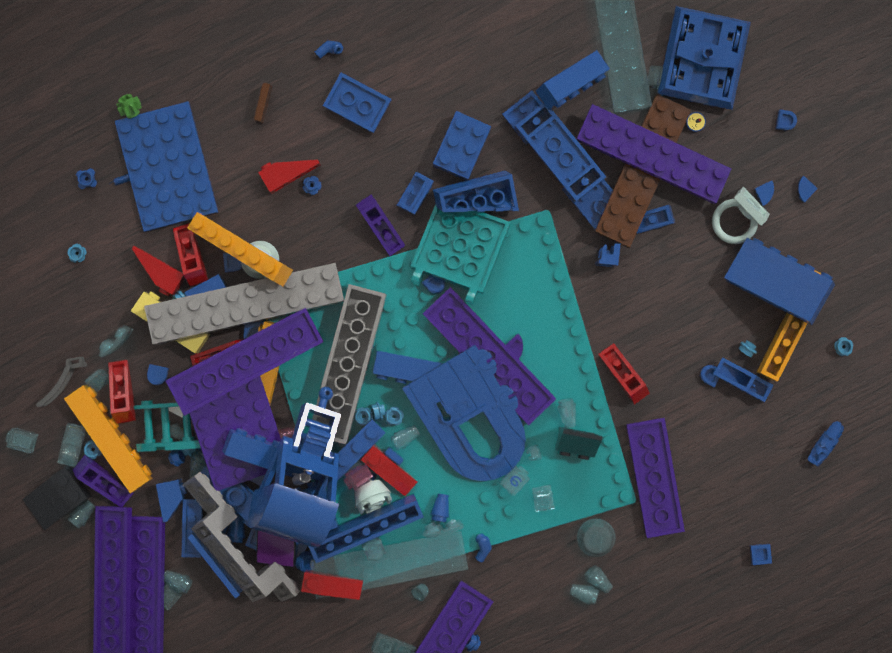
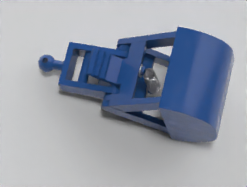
[248,387,341,547]

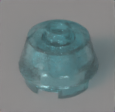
[577,519,615,557]

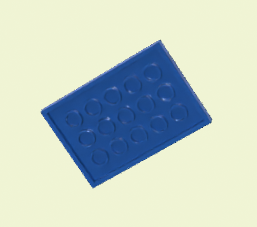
[115,101,219,232]

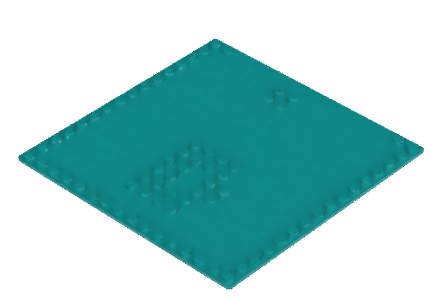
[267,210,636,584]

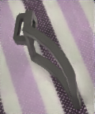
[36,357,87,407]

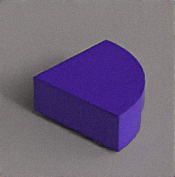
[506,334,523,359]

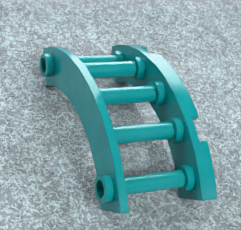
[134,400,201,452]

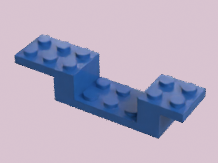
[502,91,612,230]

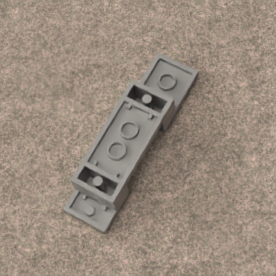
[183,472,300,602]

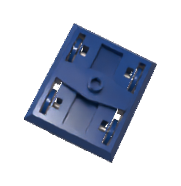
[657,6,751,110]

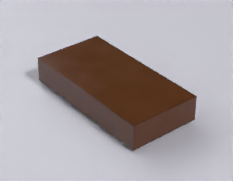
[254,83,272,124]

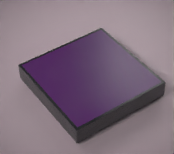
[256,530,296,568]

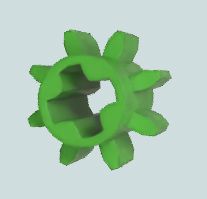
[117,94,142,118]

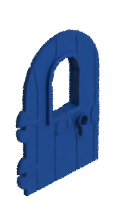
[402,345,526,481]

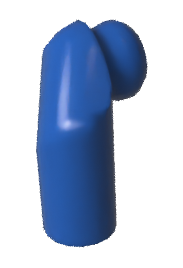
[314,40,343,59]
[475,533,492,562]

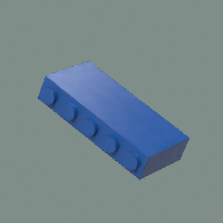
[724,238,835,325]

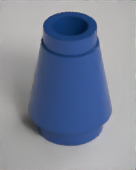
[430,494,449,523]
[226,515,245,543]

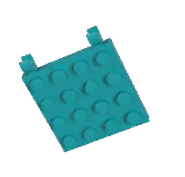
[411,204,510,305]

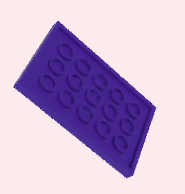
[189,376,281,491]

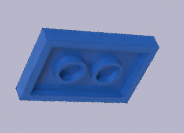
[323,72,392,134]

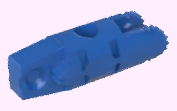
[807,421,844,467]

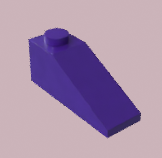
[356,195,406,256]
[73,455,134,507]

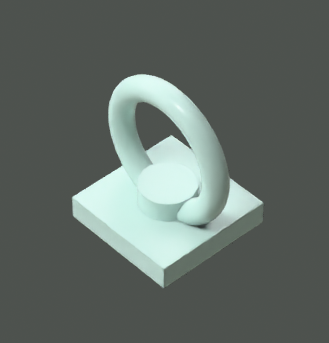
[712,187,770,244]

